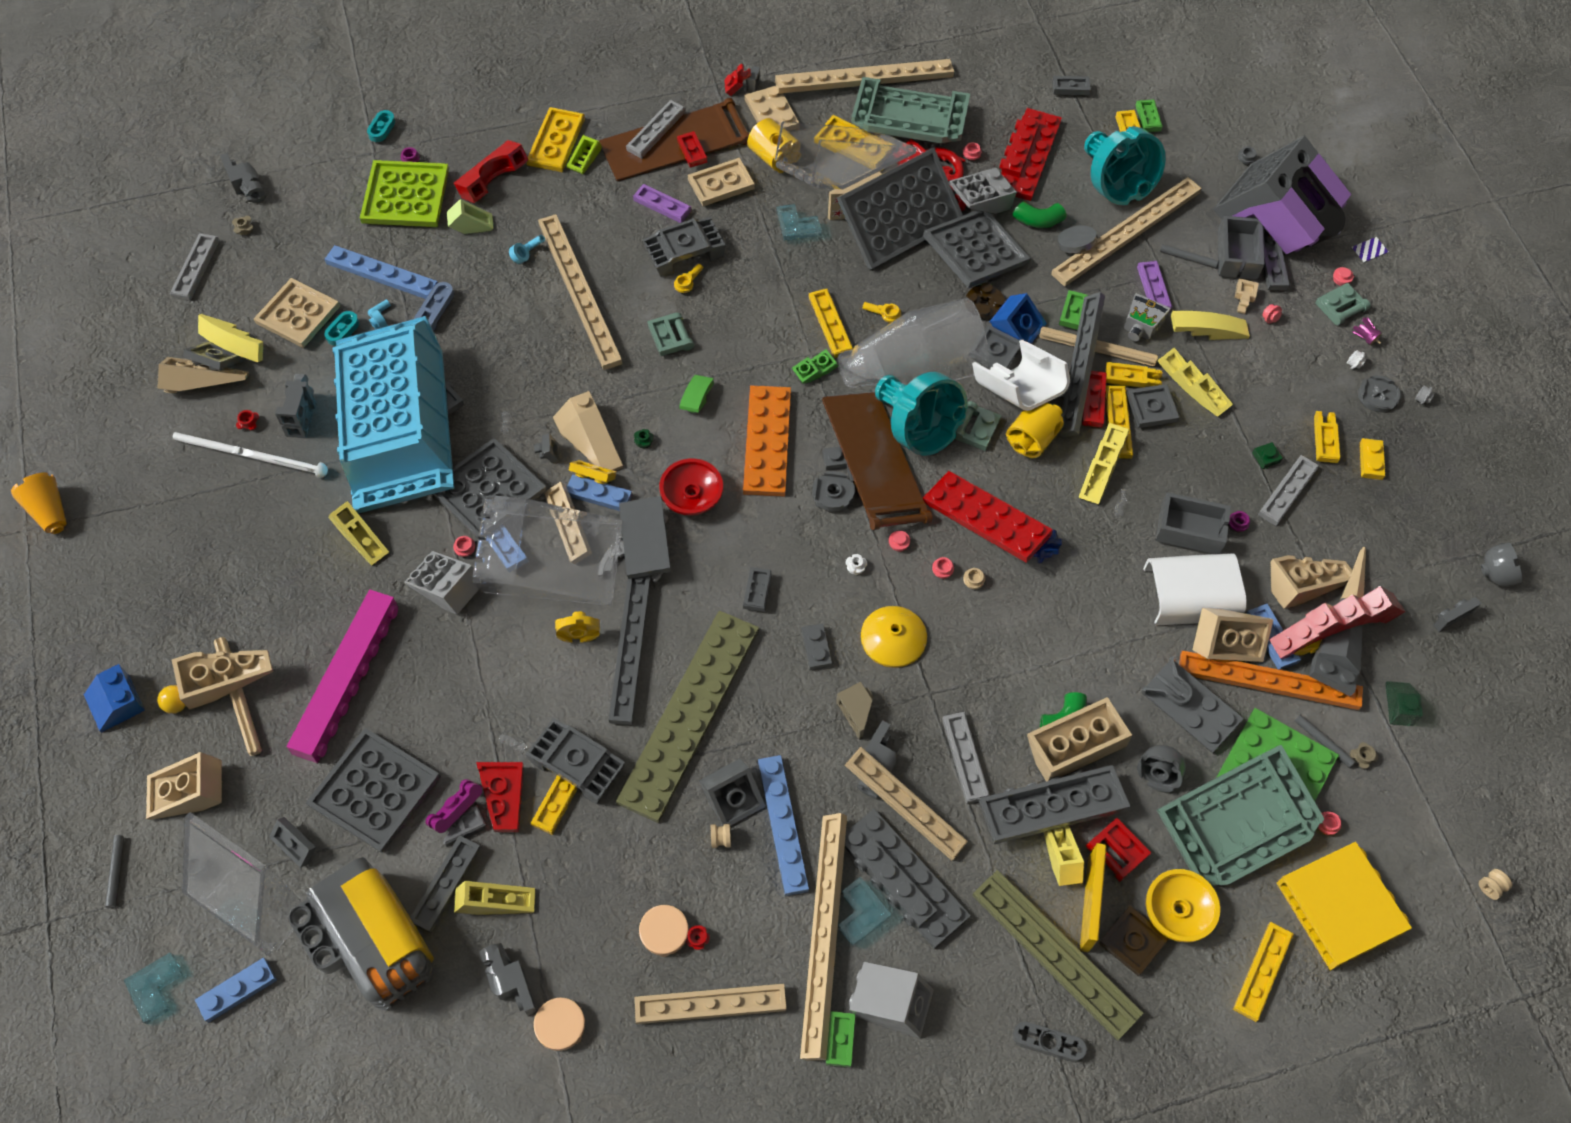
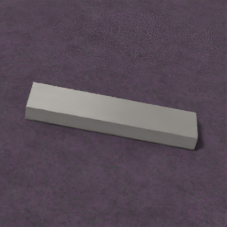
[626,100,686,159]
[170,233,220,301]
[1258,455,1319,526]
[942,712,990,804]

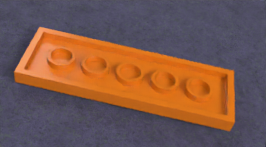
[743,386,791,497]

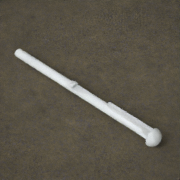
[173,432,328,478]

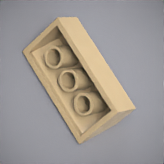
[1027,697,1132,782]

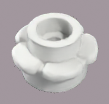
[1347,350,1366,369]
[846,554,867,575]

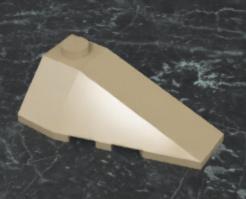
[158,357,249,393]
[553,391,623,471]
[1271,555,1352,609]
[172,650,273,710]

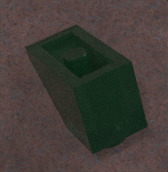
[1385,681,1423,726]

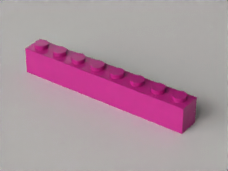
[286,589,398,764]

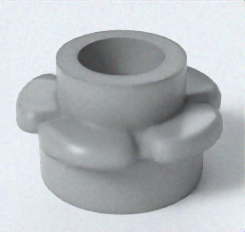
[1415,385,1435,405]

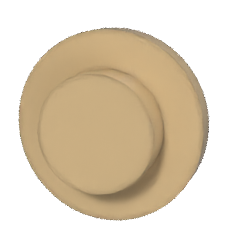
[963,568,985,589]

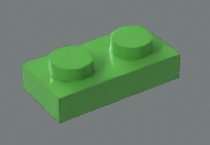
[1059,290,1088,330]
[826,1011,855,1068]

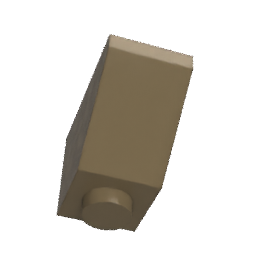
[836,682,873,739]

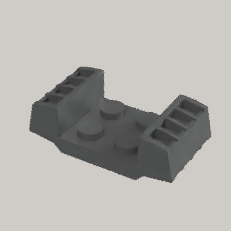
[643,217,726,277]
[526,718,625,804]

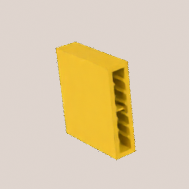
[1276,842,1412,970]

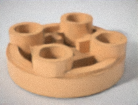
[639,905,688,957]
[534,998,585,1051]

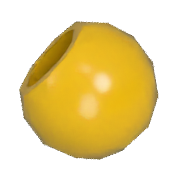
[157,685,186,714]

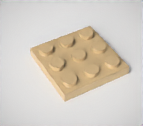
[254,278,340,348]

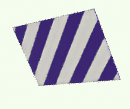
[1352,237,1389,262]

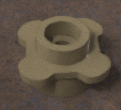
[232,216,253,235]
[1350,742,1378,769]

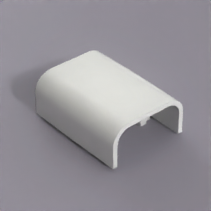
[972,340,1070,411]
[1143,554,1246,625]

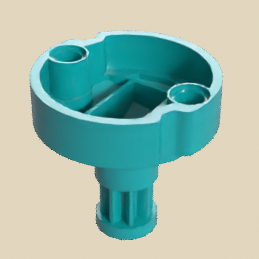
[1084,126,1166,205]
[875,372,968,456]

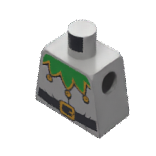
[1124,293,1170,341]

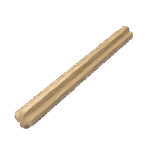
[1039,327,1158,366]
[214,637,262,756]

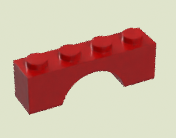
[454,140,529,203]

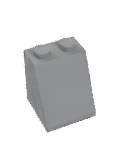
[849,962,934,1038]

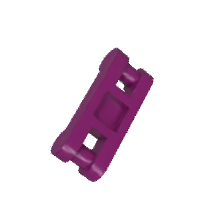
[426,779,482,833]

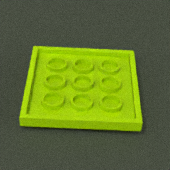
[360,160,449,227]

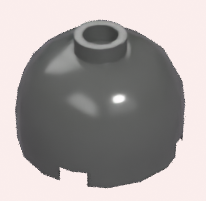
[1481,542,1522,587]
[1137,745,1187,792]

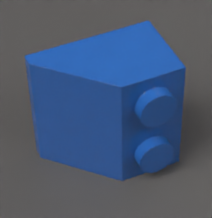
[990,293,1047,344]
[84,664,145,733]

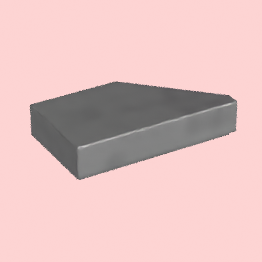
[443,805,487,847]

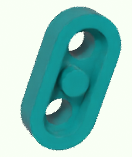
[367,110,396,142]
[324,311,359,346]

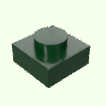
[1252,442,1283,469]

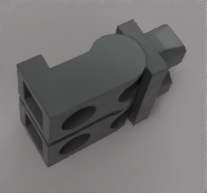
[275,374,317,438]

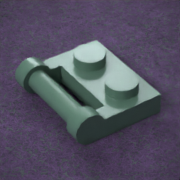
[1315,283,1371,325]
[647,312,694,356]
[954,401,1001,451]

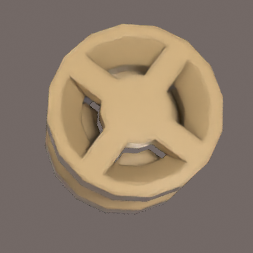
[711,823,731,848]
[1479,869,1512,900]

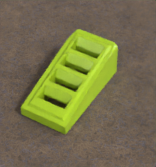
[566,135,602,174]

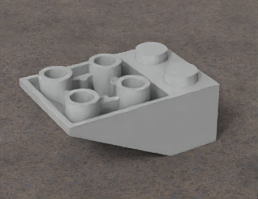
[949,168,1017,214]
[404,551,485,614]

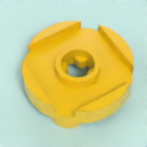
[555,611,600,643]

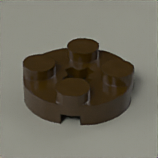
[965,283,1005,321]

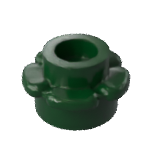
[634,429,654,449]

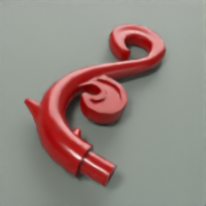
[926,148,967,212]

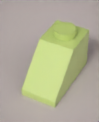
[447,199,493,234]

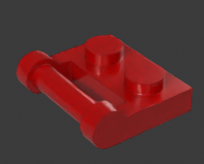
[1086,818,1151,882]

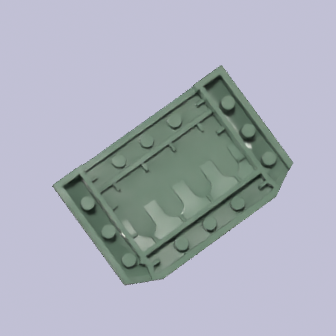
[851,77,970,143]
[1157,745,1324,885]

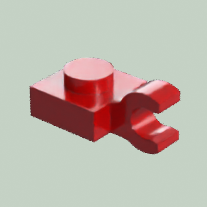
[724,64,751,96]

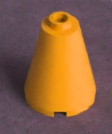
[11,472,67,534]

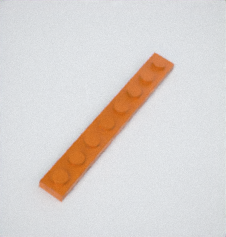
[1179,650,1363,710]

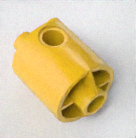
[747,118,801,173]
[1006,402,1064,458]

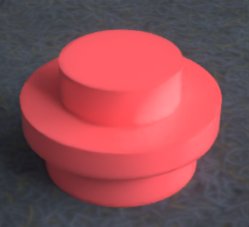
[963,142,982,160]
[1333,267,1354,286]
[1263,304,1282,324]
[889,531,910,552]
[453,536,476,557]
[932,557,954,579]
[1318,811,1341,835]

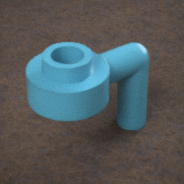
[509,235,545,264]
[368,299,391,330]

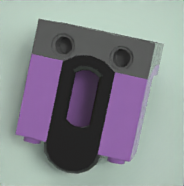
[1214,135,1351,254]

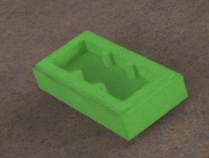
[1135,100,1162,132]

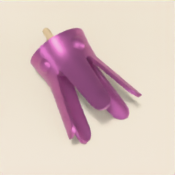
[1351,317,1382,345]

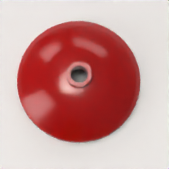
[659,458,723,515]

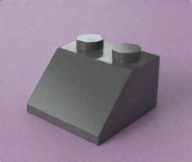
[699,759,766,826]

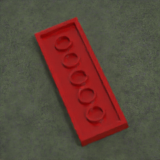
[923,471,1052,563]

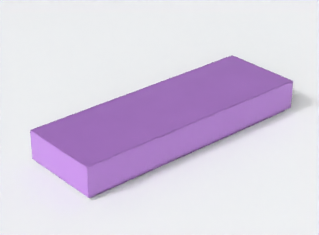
[633,184,691,223]
[1137,261,1172,311]

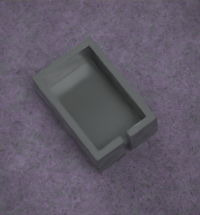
[1217,215,1264,280]
[1155,492,1231,554]

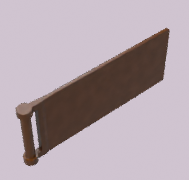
[599,98,750,181]
[822,392,932,530]

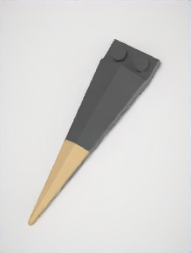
[1309,547,1366,696]

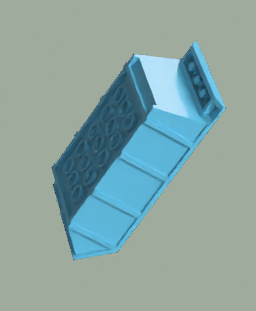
[332,316,454,513]

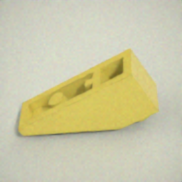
[328,501,389,566]
[1044,826,1084,886]
[454,881,535,915]

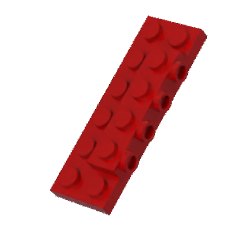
[999,108,1062,201]

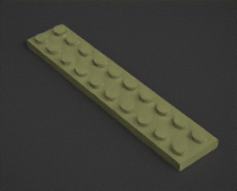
[616,610,759,823]

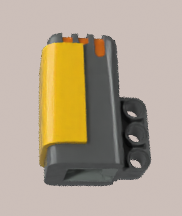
[288,857,434,1010]

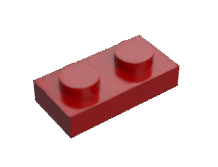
[677,131,708,168]

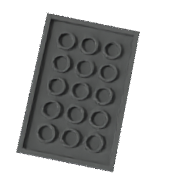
[837,148,963,269]

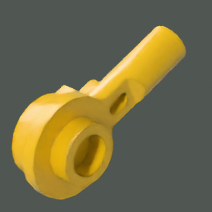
[674,263,703,293]
[862,302,901,323]

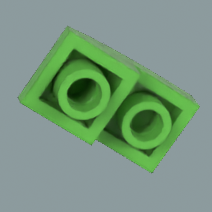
[792,349,839,384]
[679,375,714,413]

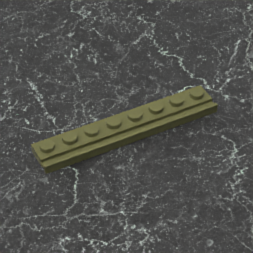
[972,870,1143,1041]

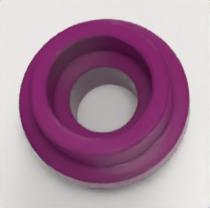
[401,147,420,162]
[1228,511,1250,532]

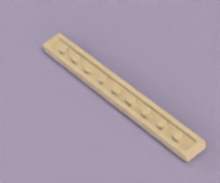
[775,59,954,94]
[1051,177,1202,287]
[538,214,622,370]
[800,813,847,1061]

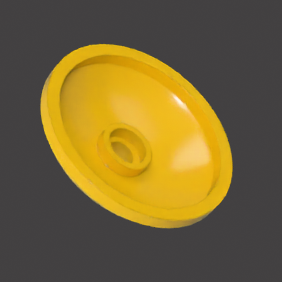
[861,606,927,668]
[1146,869,1220,943]

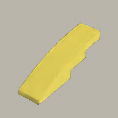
[1171,311,1250,340]
[198,314,263,362]
[1157,348,1233,417]
[1079,423,1129,505]

